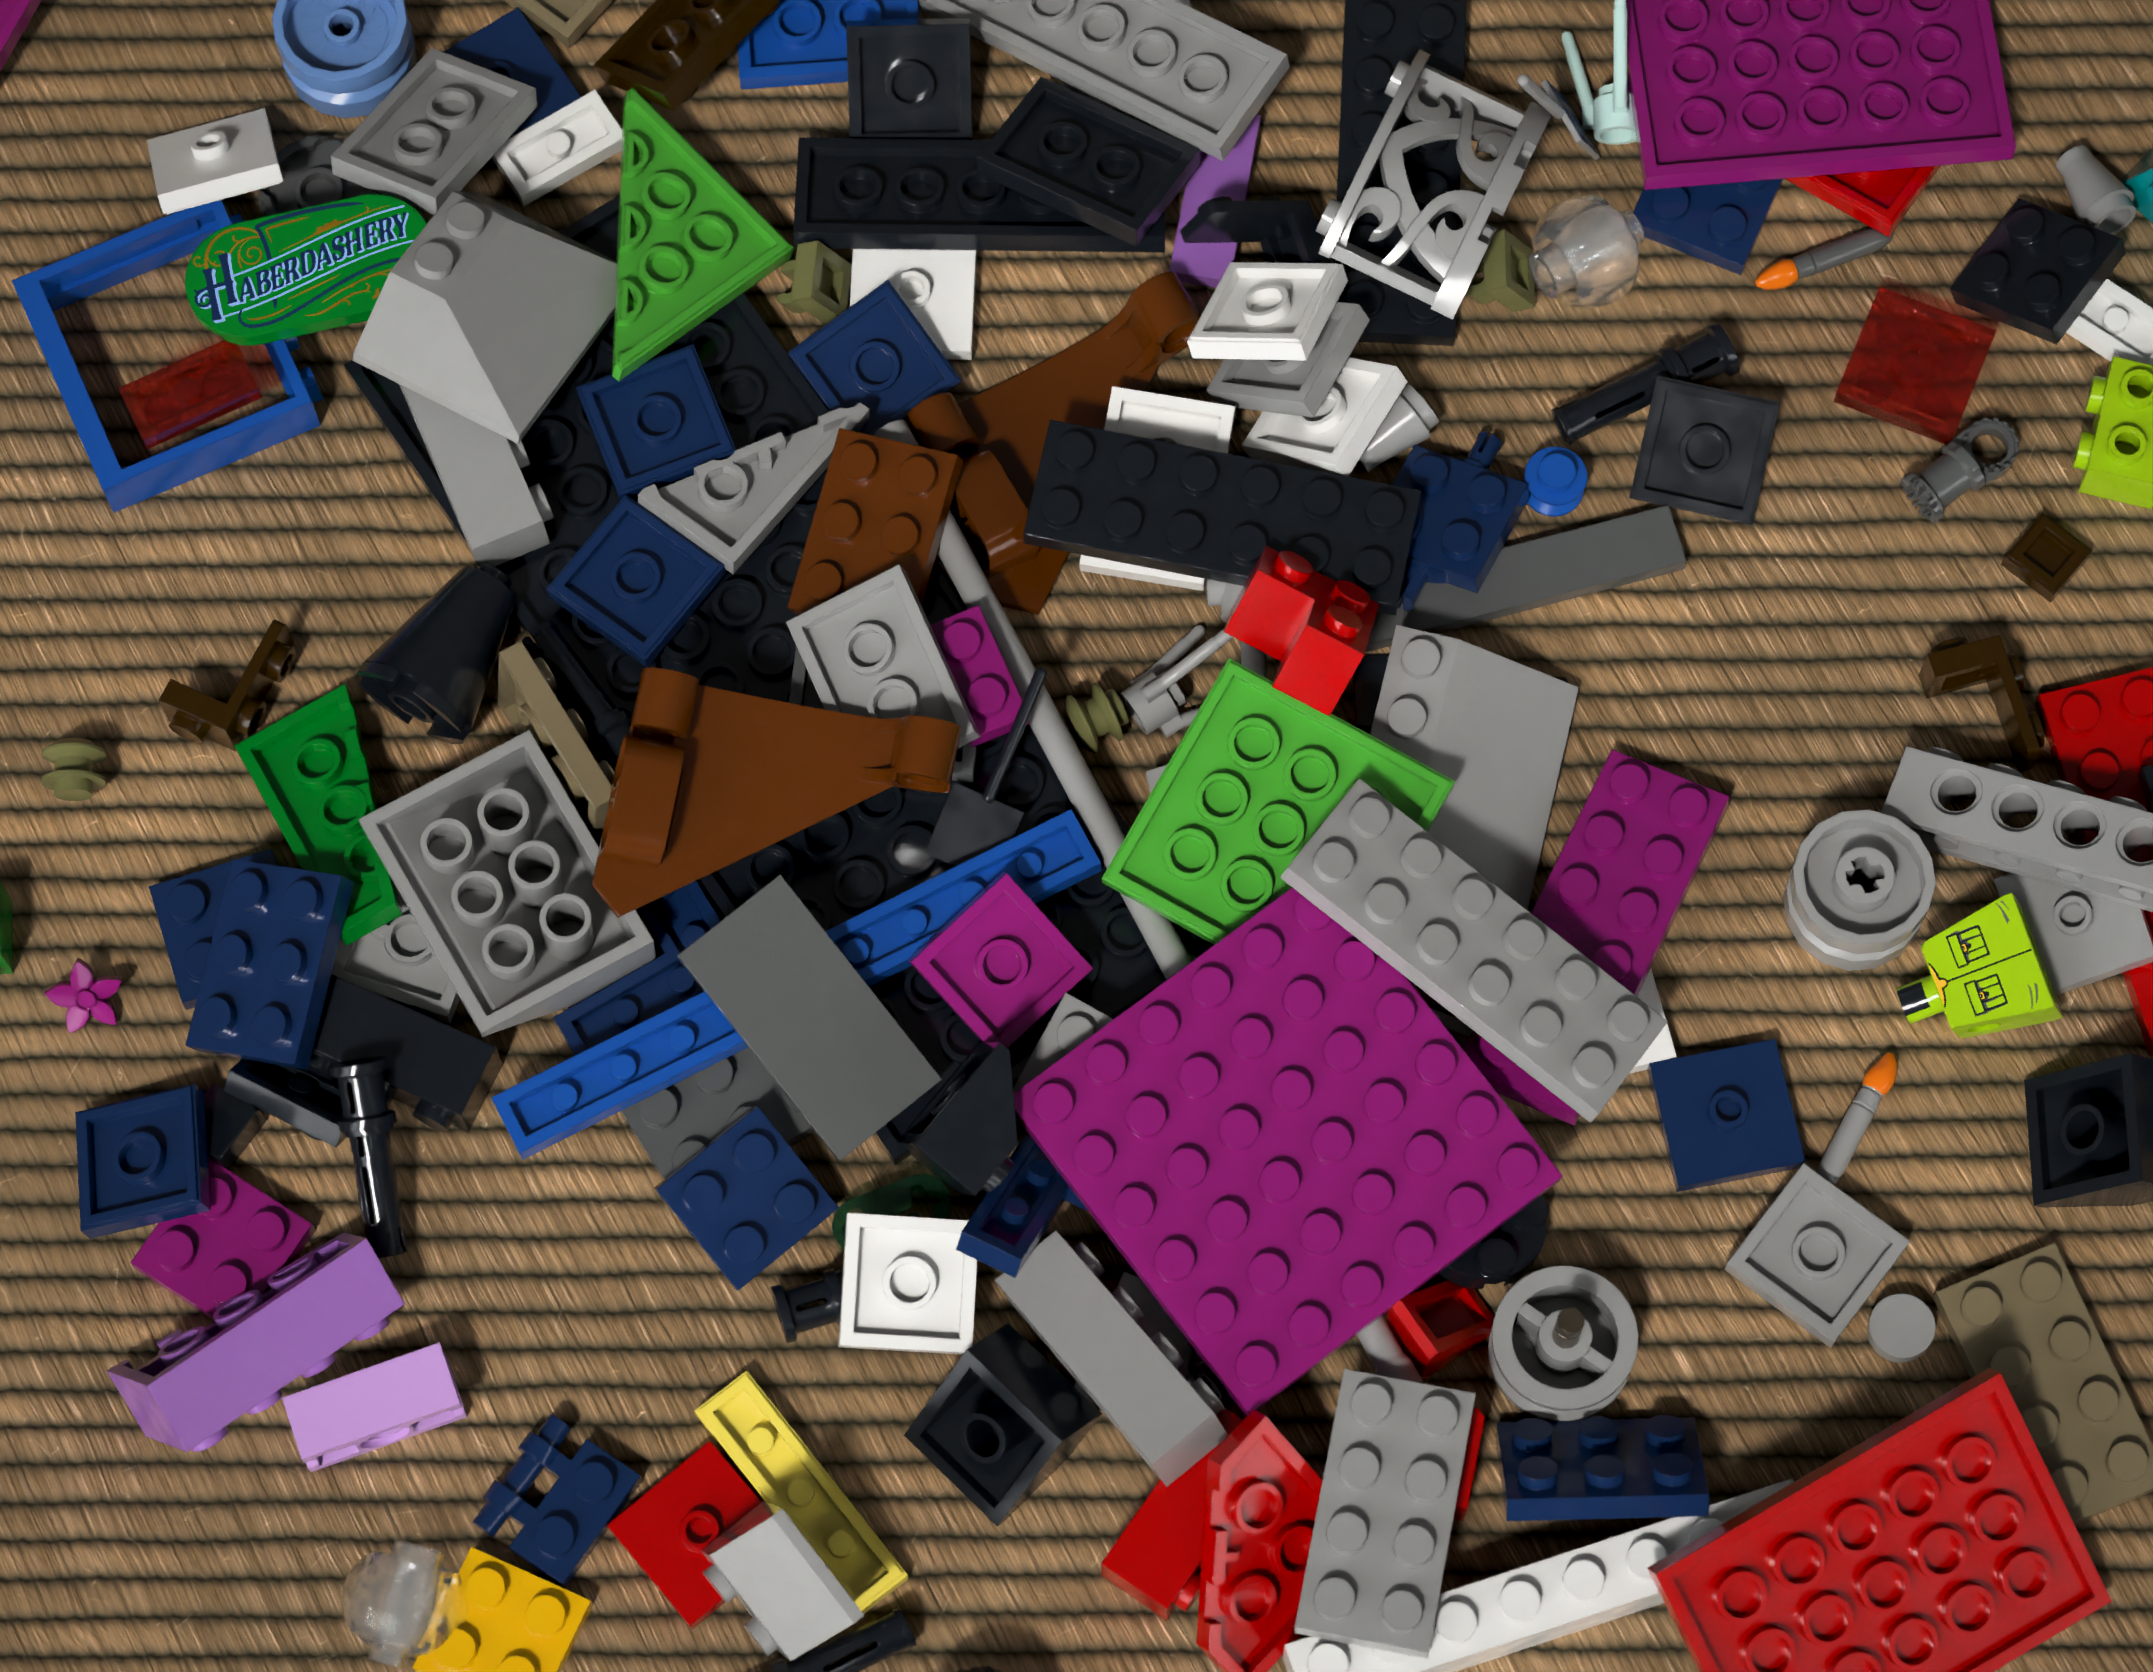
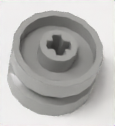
[1783,810,1936,971]

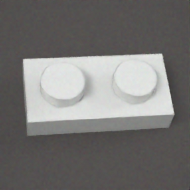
[492,90,622,207]
[2066,279,2153,365]

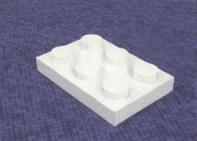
[1079,386,1235,591]

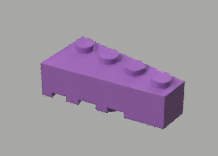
[107,1232,404,1452]

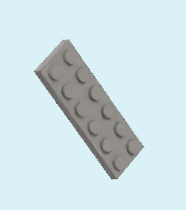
[918,0,1290,161]
[1280,778,1668,1123]

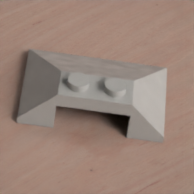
[353,191,617,444]

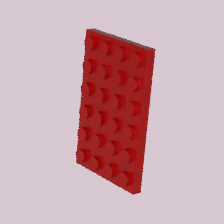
[1647,1368,2112,1672]

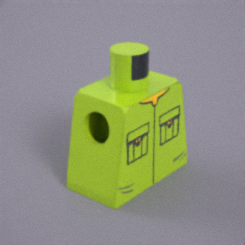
[1896,893,2063,1038]

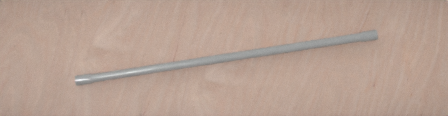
[873,420,1424,1383]

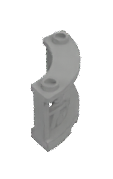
[1316,49,1551,320]

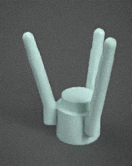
[1561,0,1637,145]

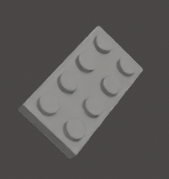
[1294,1369,1476,1659]

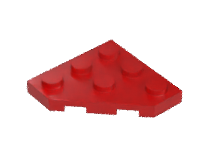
[1196,1410,1323,1672]

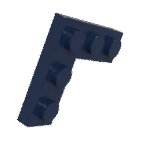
[553,881,721,1056]
[956,1132,1088,1278]

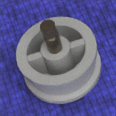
[1488,1266,1638,1421]

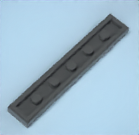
[1365,505,1687,653]

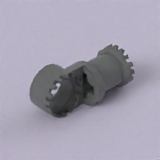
[1901,418,2019,523]

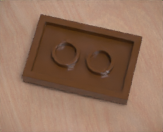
[787,428,963,615]

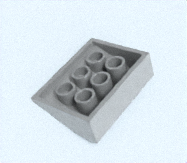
[1370,625,1579,911]
[358,730,656,1037]

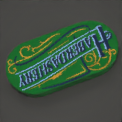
[185,194,427,346]

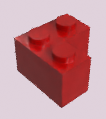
[1224,546,1379,716]

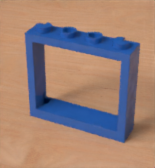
[12,200,324,513]

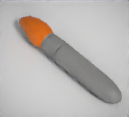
[1817,1052,1898,1185]

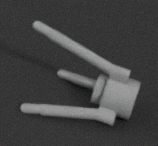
[1120,625,1233,738]

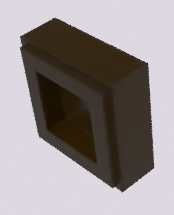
[2001,513,2093,603]

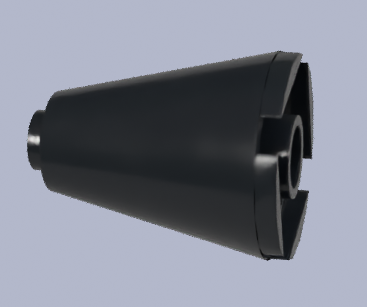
[356,563,517,744]

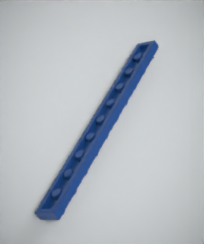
[491,809,1101,1160]

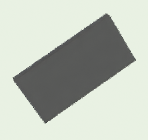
[677,875,942,1161]

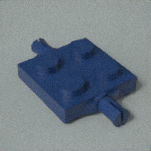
[1392,432,1529,611]

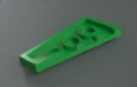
[234,684,402,946]

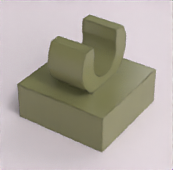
[1465,229,1535,312]
[777,240,852,324]

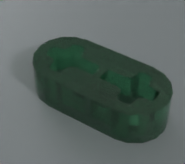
[832,1174,952,1255]

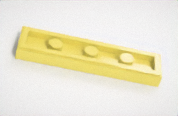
[694,1370,909,1614]

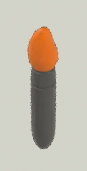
[1755,228,1894,290]

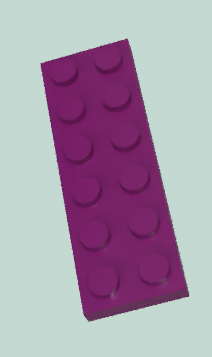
[1463,750,1730,1126]

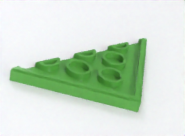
[612,87,794,382]

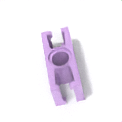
[282,1342,467,1472]

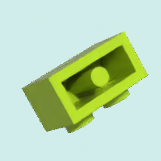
[2072,356,2153,510]

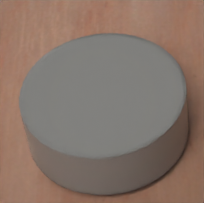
[1867,1294,1935,1363]

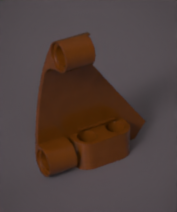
[904,272,1201,615]
[591,667,962,918]

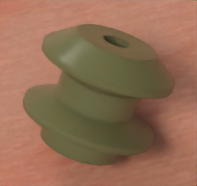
[1064,683,1129,753]
[41,738,106,801]

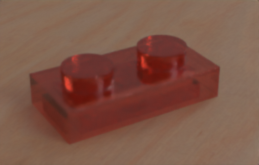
[118,340,262,450]

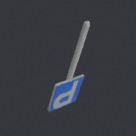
[1517,74,1601,160]

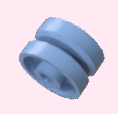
[272,0,417,118]

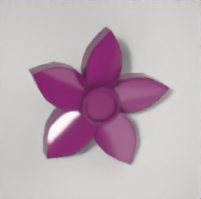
[44,958,122,1033]

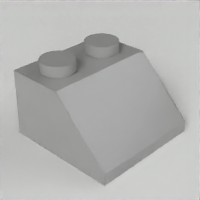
[701,1501,864,1661]

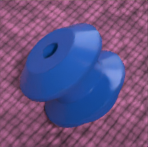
[1522,447,1587,517]

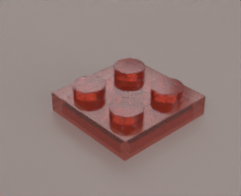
[1833,287,1997,444]

